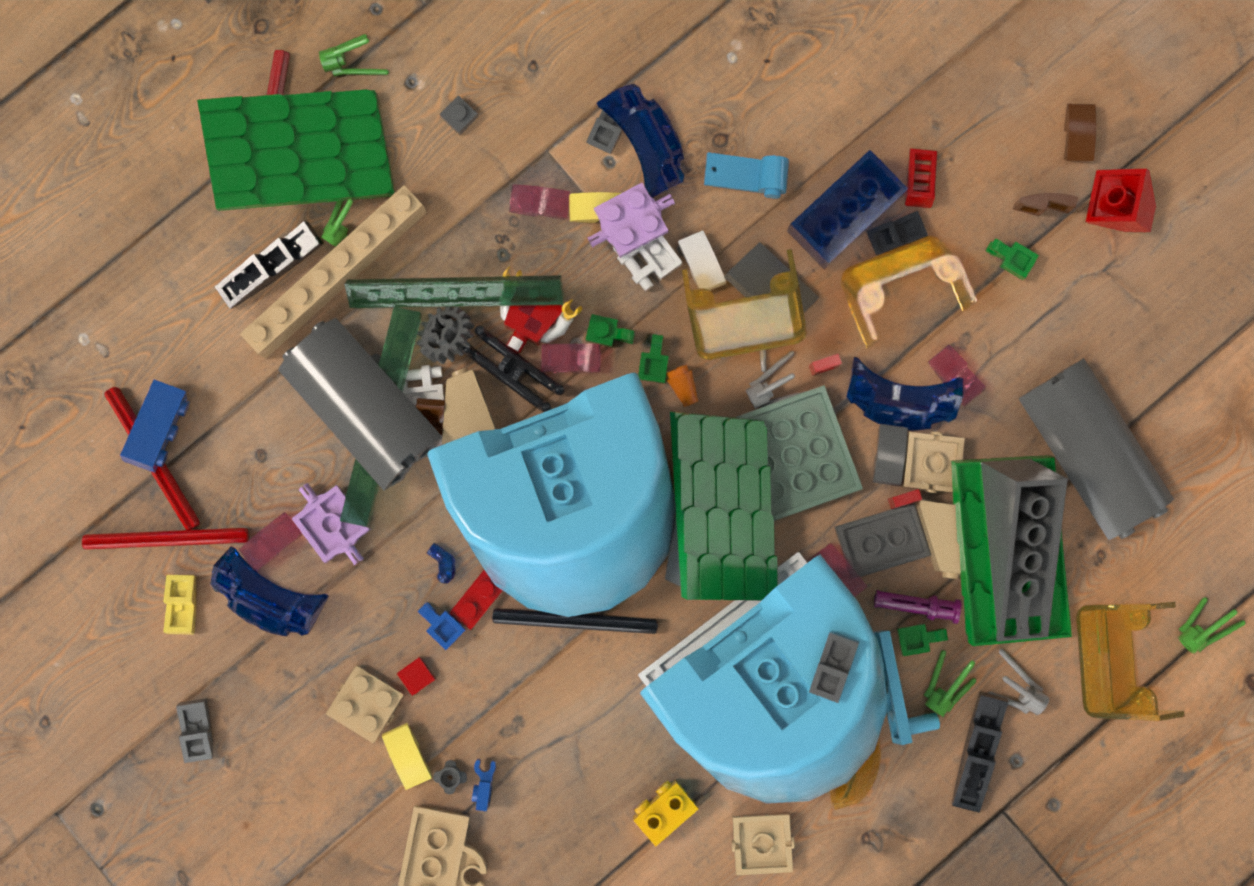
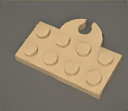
[398,805,488,886]

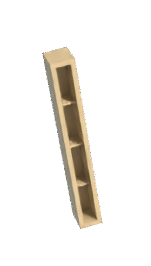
[240,185,427,359]

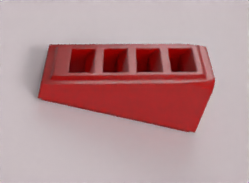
[905,148,937,208]

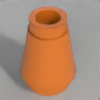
[666,364,699,407]

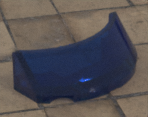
[596,83,685,198]
[846,357,963,431]
[210,546,329,637]

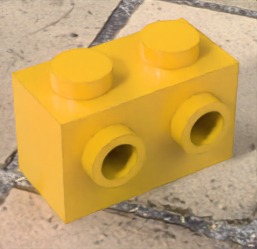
[633,779,699,847]

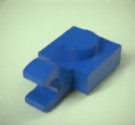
[418,602,466,650]
[472,758,497,812]

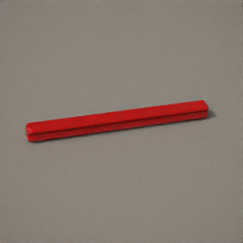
[104,387,200,530]
[82,528,249,550]

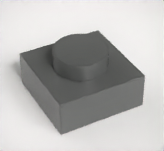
[439,95,479,135]

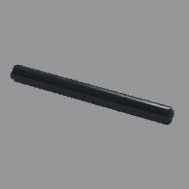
[492,608,658,634]

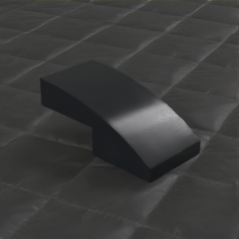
[866,210,928,257]

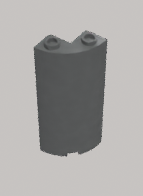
[278,318,443,491]
[1019,358,1174,540]

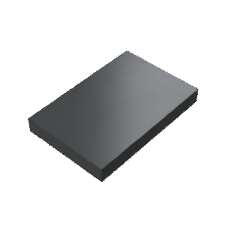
[724,242,819,333]
[834,503,931,580]

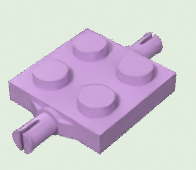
[587,183,675,258]
[292,483,371,565]

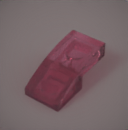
[509,184,570,220]
[541,344,601,373]
[928,345,986,407]
[239,512,302,572]
[809,543,867,597]

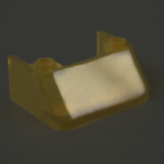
[840,236,977,348]
[682,249,807,360]
[1076,602,1185,721]

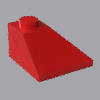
[1085,168,1156,232]

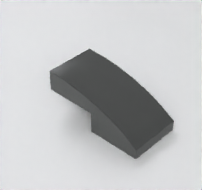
[586,93,635,154]
[873,424,908,486]
[809,631,860,703]
[176,698,213,763]

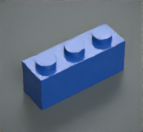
[120,379,190,473]

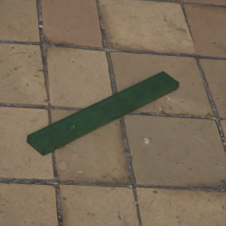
[344,275,565,308]
[340,307,422,528]

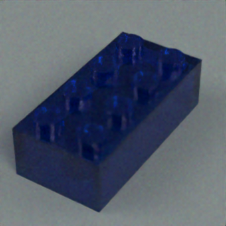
[787,150,908,270]

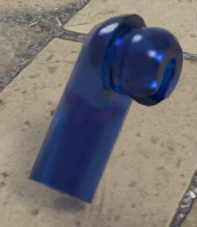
[426,542,456,584]

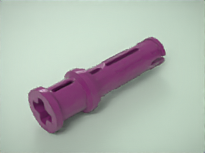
[874,590,962,624]

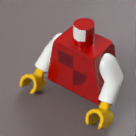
[500,266,582,353]

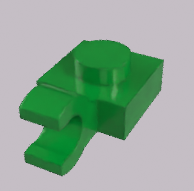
[985,238,1039,280]
[585,314,635,348]
[638,334,669,384]
[896,624,949,657]

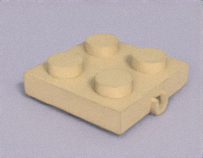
[902,432,965,494]
[326,666,404,744]
[731,813,795,875]

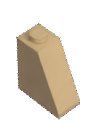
[442,368,496,445]
[915,500,961,580]

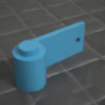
[704,152,789,199]

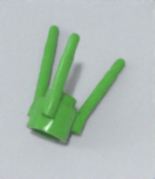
[319,34,389,77]
[321,199,353,247]
[1178,597,1246,654]
[924,650,977,717]

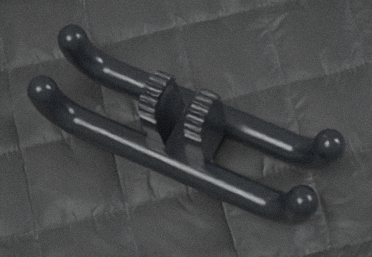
[462,325,565,412]

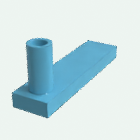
[874,630,940,745]

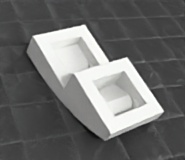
[678,231,726,294]

